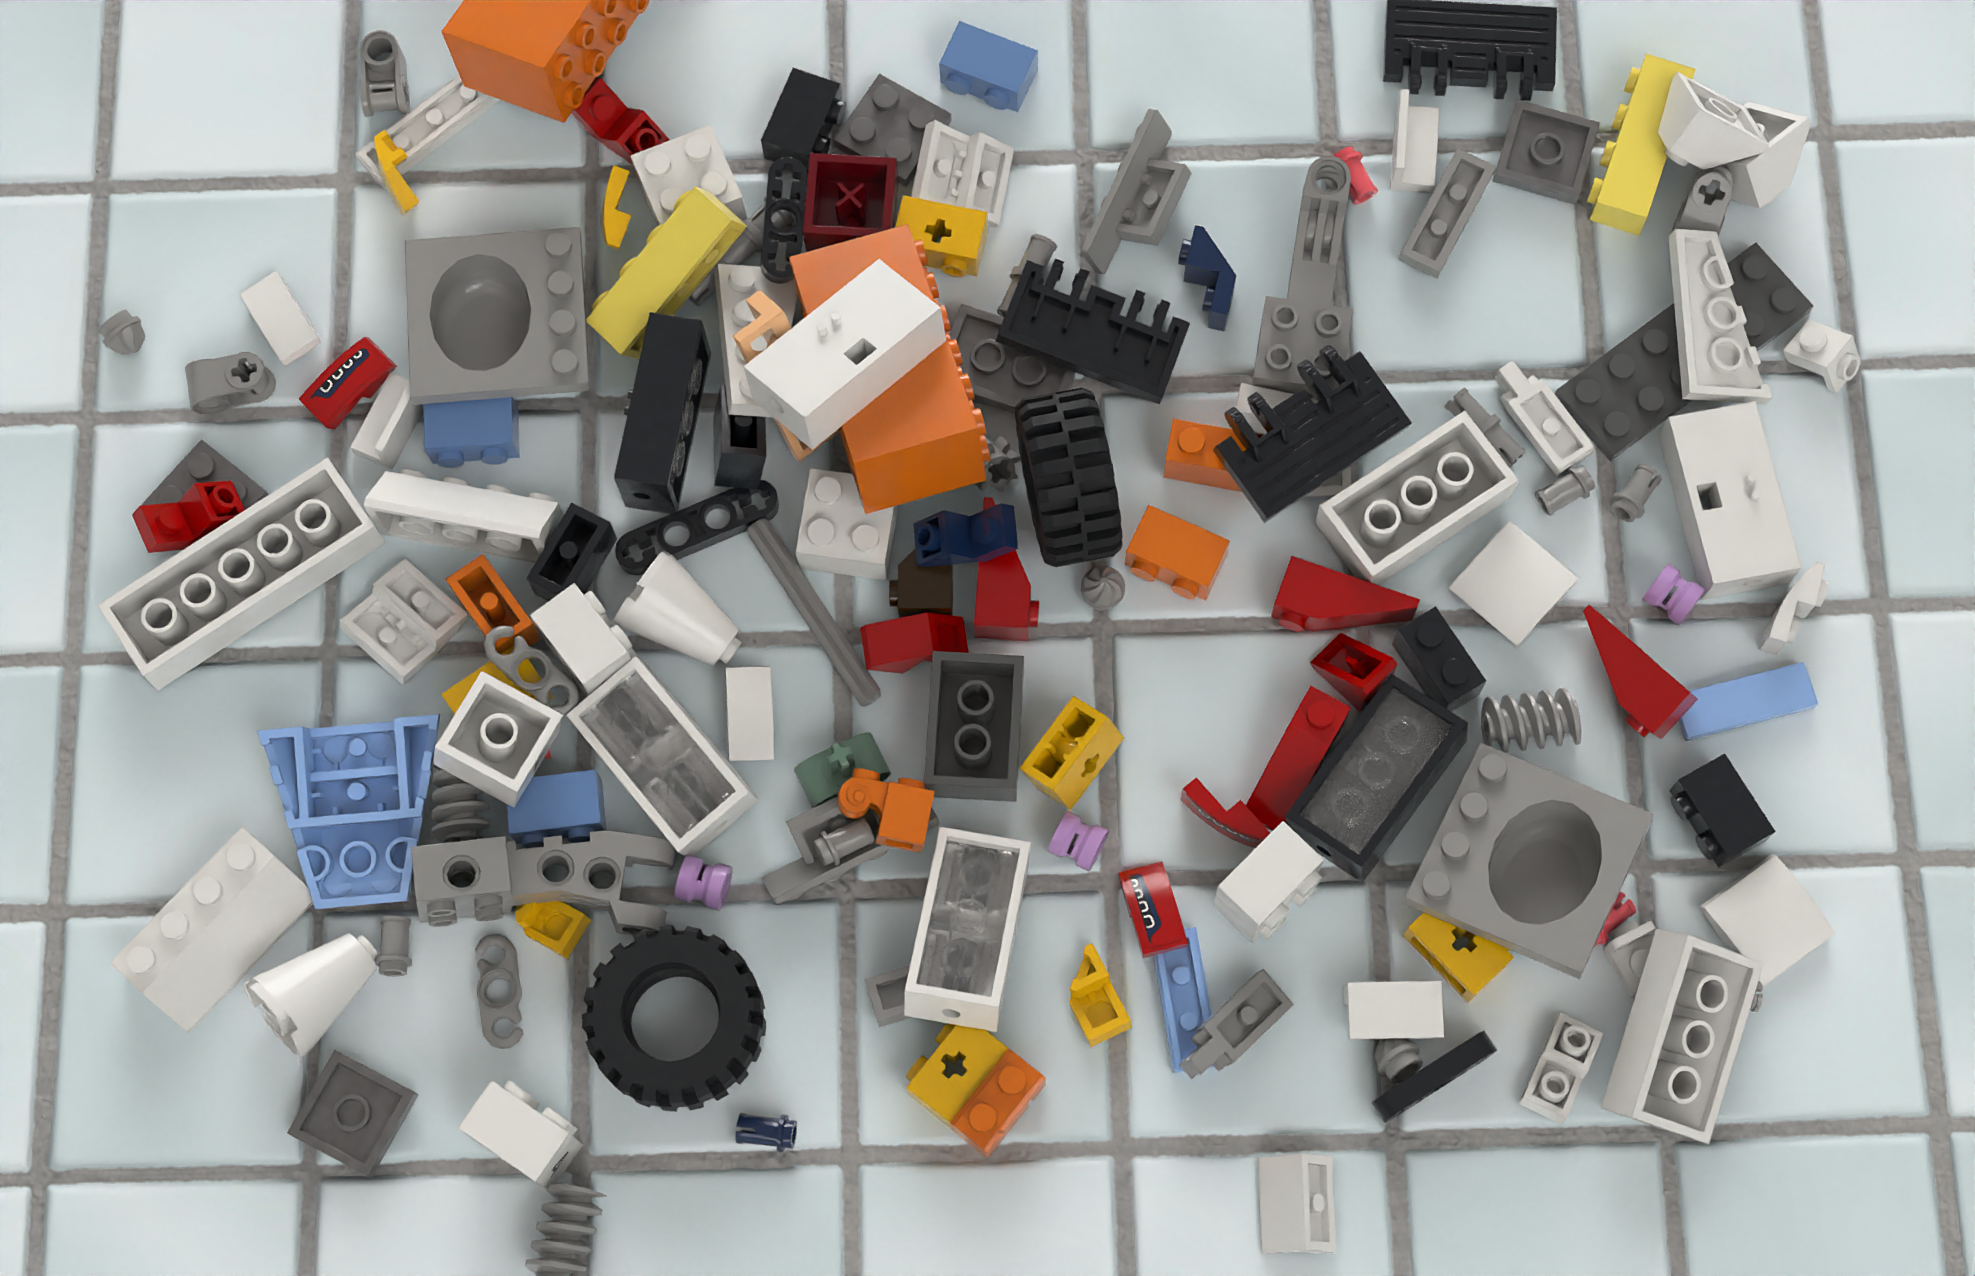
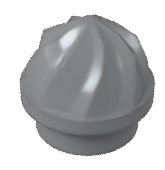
[98,309,146,354]
[1081,566,1125,610]
[1375,1039,1423,1084]

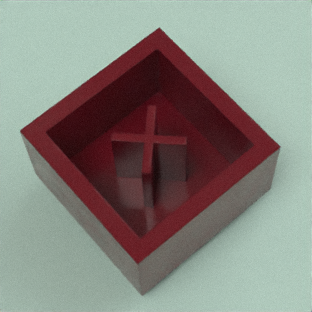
[803,153,899,252]

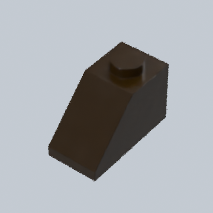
[889,549,953,618]

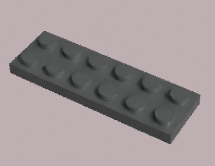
[1555,243,1813,462]

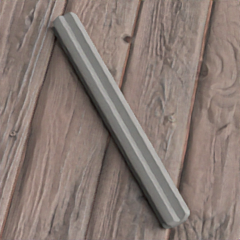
[747,518,881,707]

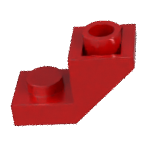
[571,77,670,165]
[132,480,245,553]
[860,612,969,674]

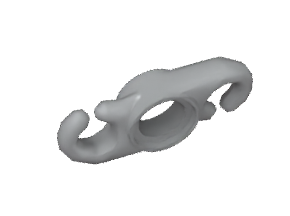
[484,625,580,716]
[475,934,524,1049]

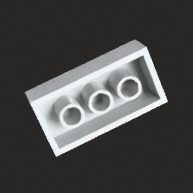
[1315,411,1518,585]

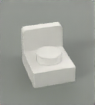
[1603,920,1656,998]

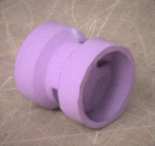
[1642,563,1706,625]
[1048,811,1109,872]
[675,855,733,911]

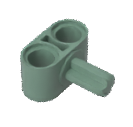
[794,732,891,808]

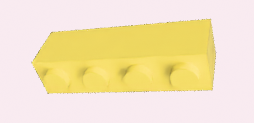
[1587,54,1696,236]
[586,186,747,359]

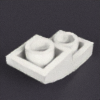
[240,271,322,366]
[1759,562,1828,655]
[725,666,775,761]
[1519,1013,1604,1124]

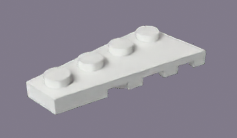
[1668,229,1773,404]
[714,263,798,417]

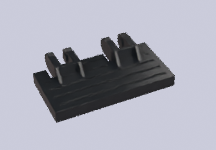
[1383,0,1557,101]
[995,258,1190,405]
[1213,345,1412,523]

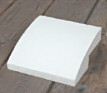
[911,120,1014,227]
[1449,521,1579,647]
[340,558,468,685]
[1700,854,1835,987]

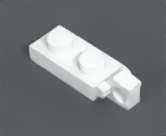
[1494,361,1596,477]

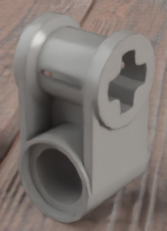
[360,30,410,117]
[1671,165,1734,236]
[185,352,276,414]

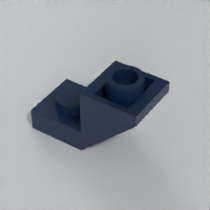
[1178,225,1237,331]
[913,503,1018,567]

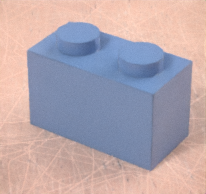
[939,21,1038,112]
[423,397,520,468]
[507,769,606,848]

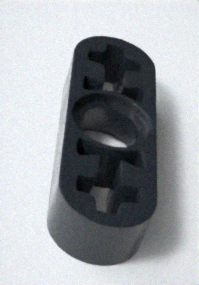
[760,157,807,284]
[1371,1031,1498,1123]

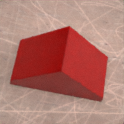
[1310,633,1398,712]

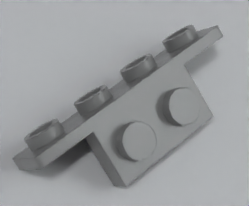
[1081,109,1192,274]
[762,796,940,905]

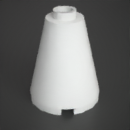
[612,550,742,666]
[243,933,378,1057]

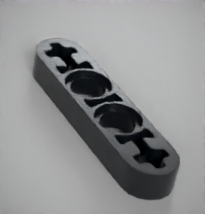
[615,480,779,576]

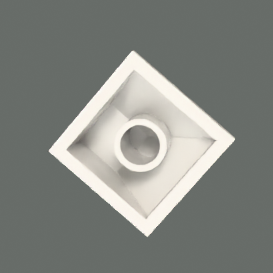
[1658,72,1770,170]
[1713,101,1811,209]

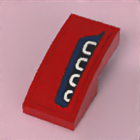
[299,337,397,429]
[1180,777,1270,848]
[1118,862,1188,958]

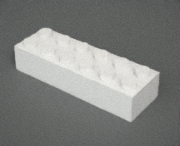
[97,457,385,691]

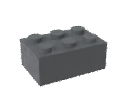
[924,651,1024,802]

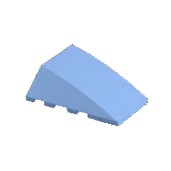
[257,714,441,909]

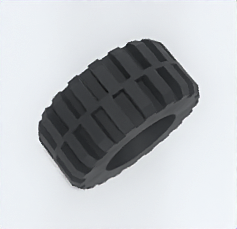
[1015,388,1123,567]
[582,925,766,1112]

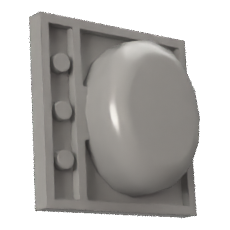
[405,227,591,405]
[1405,743,1653,979]

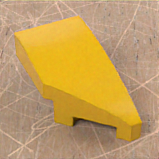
[373,130,420,215]
[600,165,632,250]
[515,901,591,959]
[1069,943,1132,1047]

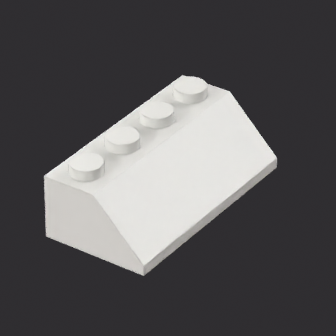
[363,469,564,563]
[110,826,313,1033]
[1601,929,1764,1144]

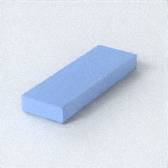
[1679,662,1818,741]
[1153,927,1214,1073]

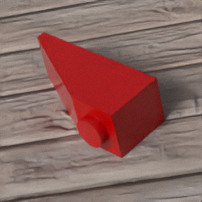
[974,497,1039,641]
[1271,556,1420,632]
[1583,605,1698,739]
[1246,686,1351,831]

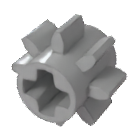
[975,436,1021,492]

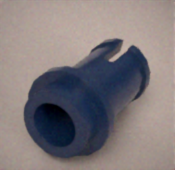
[736,1113,797,1153]

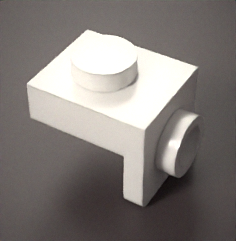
[1783,320,1861,393]

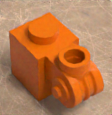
[837,768,935,853]

